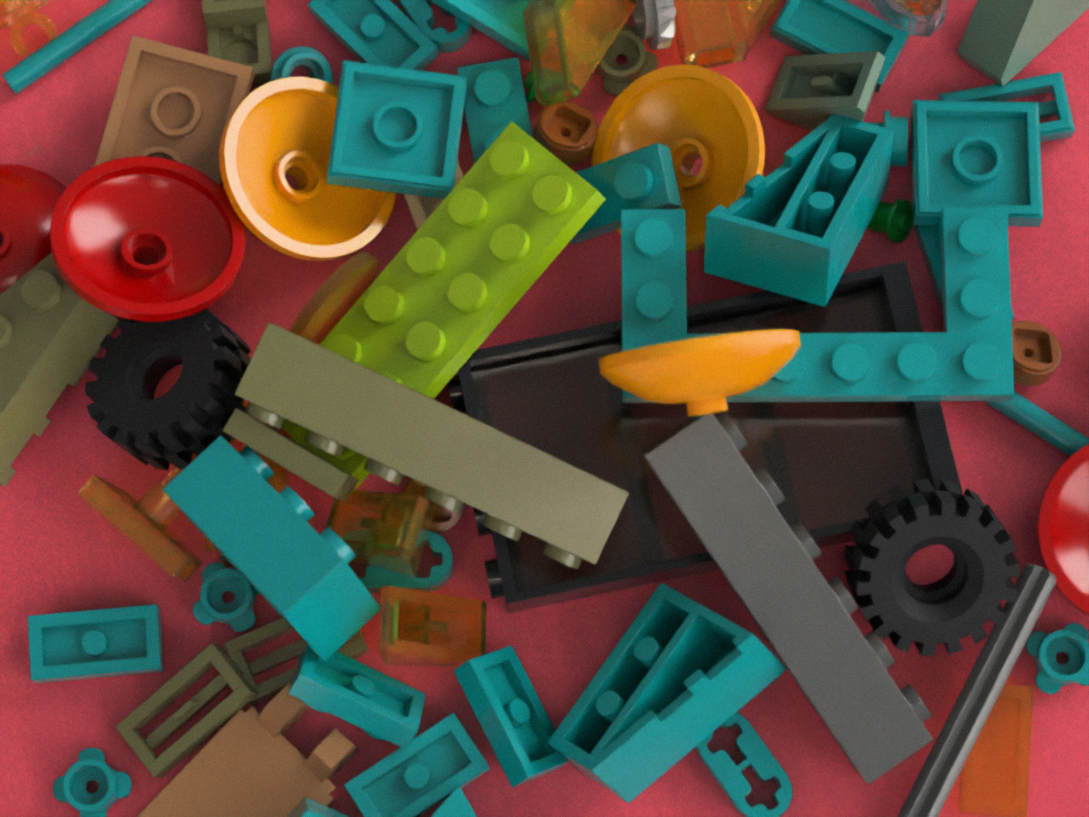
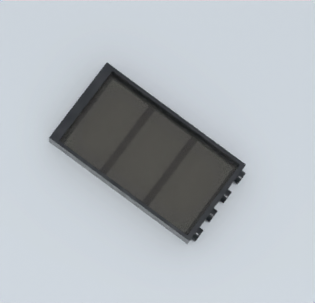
[448,261,963,613]

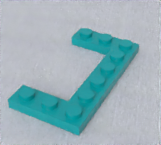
[621,207,1014,403]

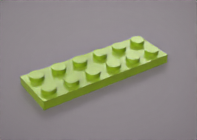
[281,121,606,492]

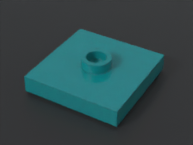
[327,60,467,199]
[910,100,1043,227]

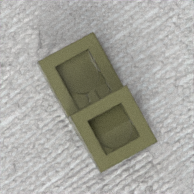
[202,0,273,88]

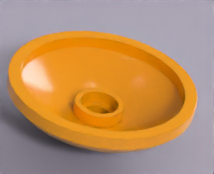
[591,64,765,253]
[219,77,397,261]
[598,330,801,416]

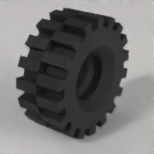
[85,308,251,470]
[844,479,1020,656]

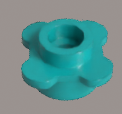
[193,562,260,633]
[1025,623,1089,694]
[53,748,132,817]

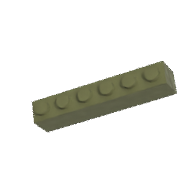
[235,322,630,570]

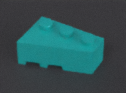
[704,114,894,307]
[162,435,382,662]
[547,582,787,803]

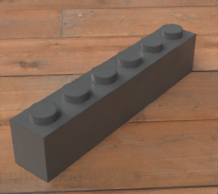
[640,413,934,784]

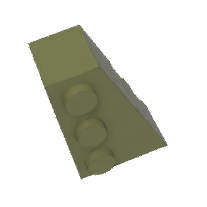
[0,253,120,487]

